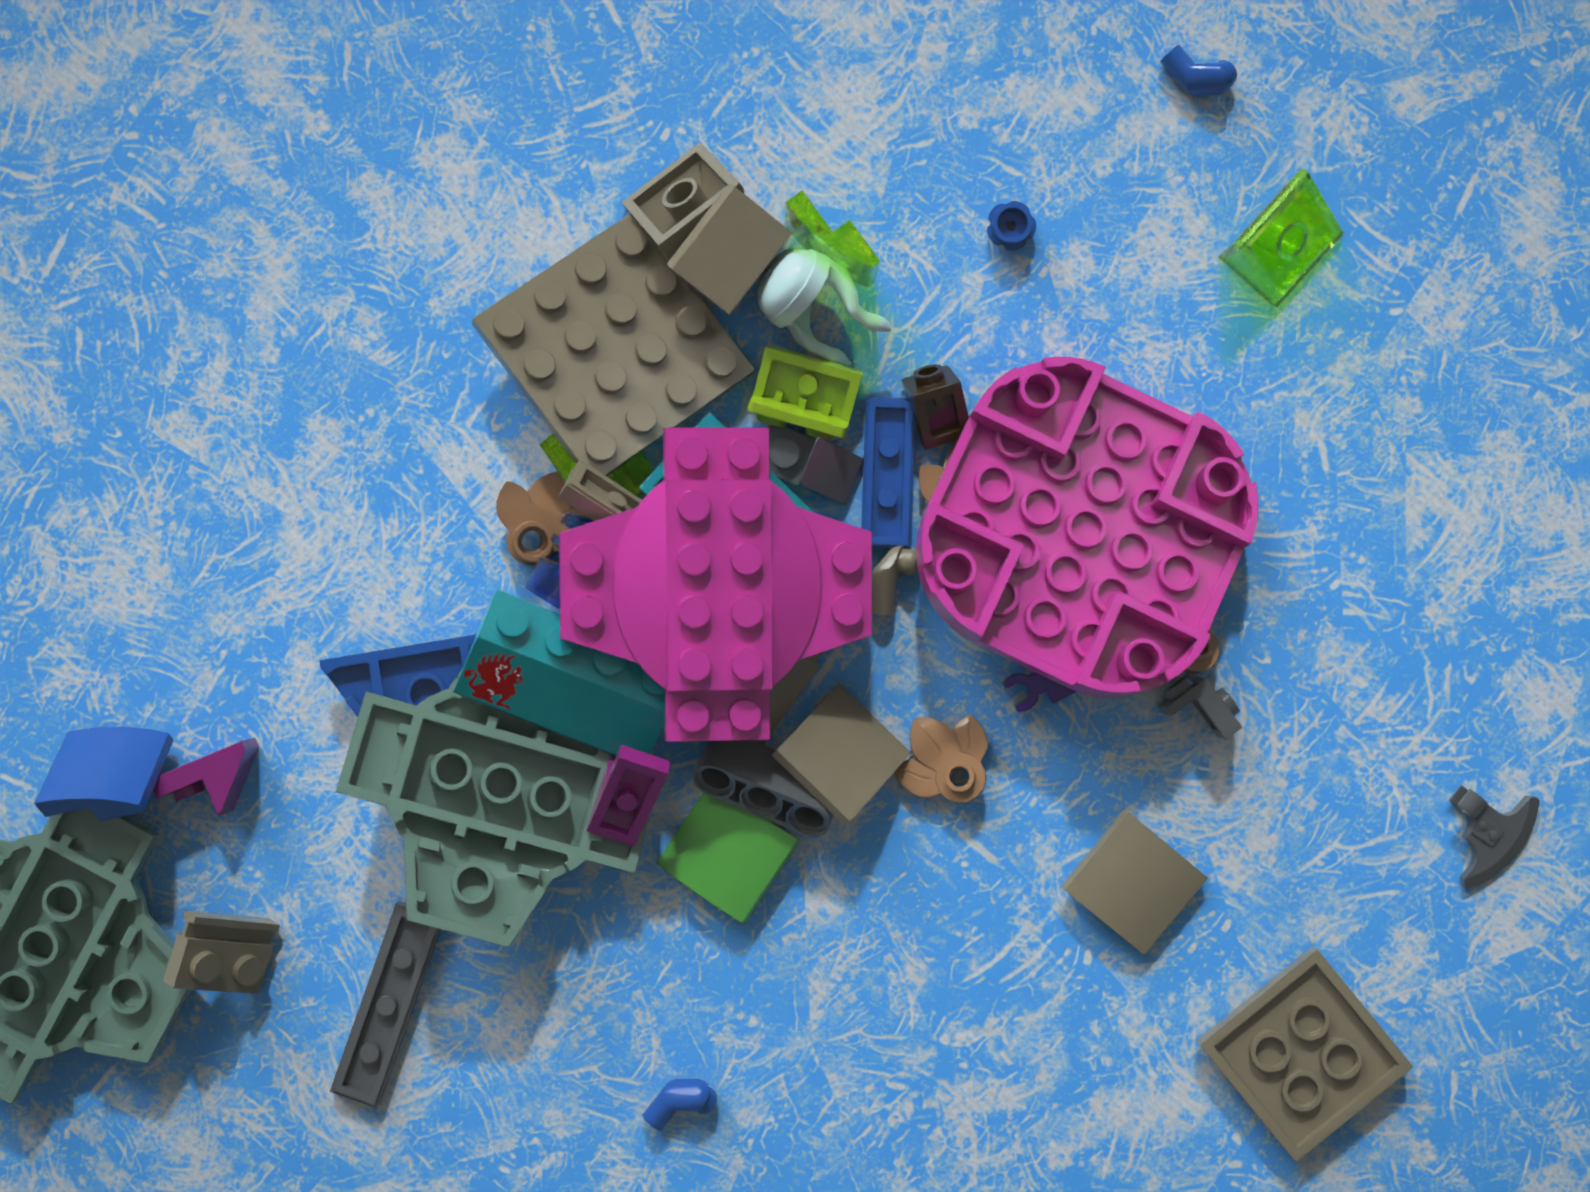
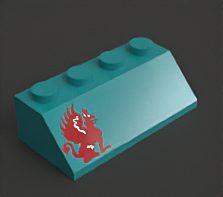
[453,589,665,756]

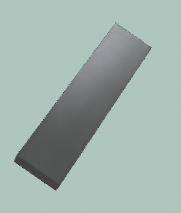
[330,901,441,1108]

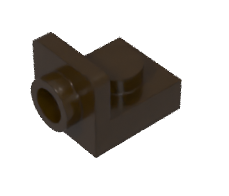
[901,364,969,450]

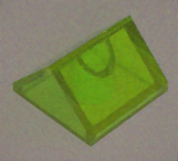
[1219,169,1344,307]

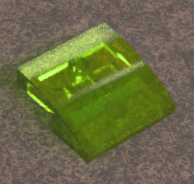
[785,191,880,287]

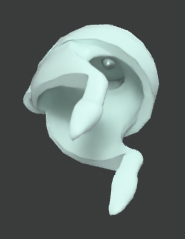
[757,247,892,367]

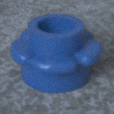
[987,201,1036,251]

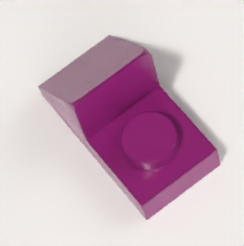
[153,738,259,816]
[586,745,670,847]

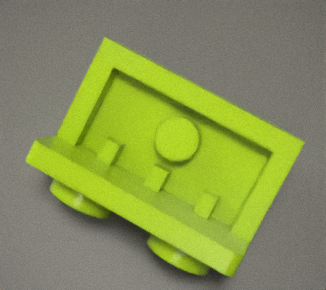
[747,344,864,441]

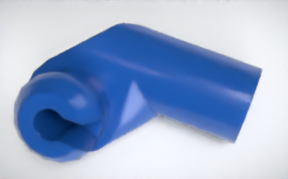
[642,1079,717,1131]

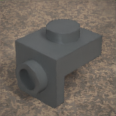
[1158,675,1243,739]

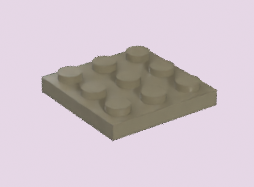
[1196,946,1413,1162]

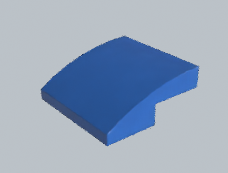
[34,727,174,821]

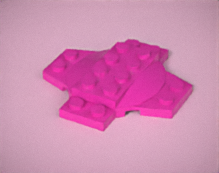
[559,427,872,742]

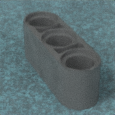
[692,740,834,837]

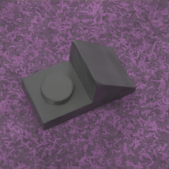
[768,425,863,505]

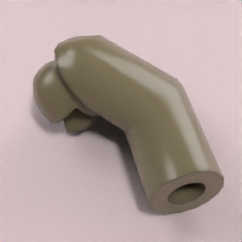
[872,545,918,615]

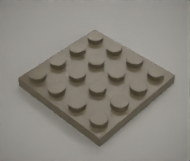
[471,213,755,476]

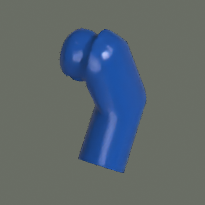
[1160,45,1237,96]

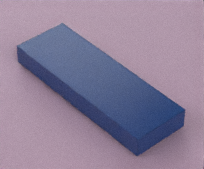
[861,397,915,549]

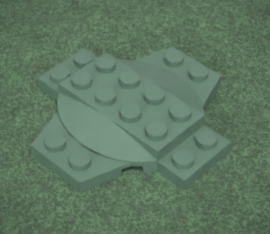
[335,670,652,947]
[0,808,191,1104]

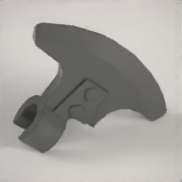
[1449,785,1540,889]

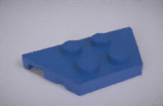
[319,634,476,717]

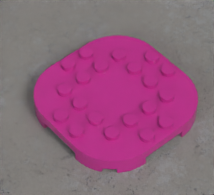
[916,357,1259,698]

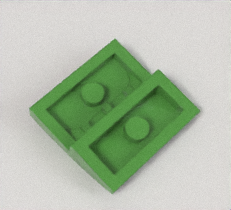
[656,793,801,924]

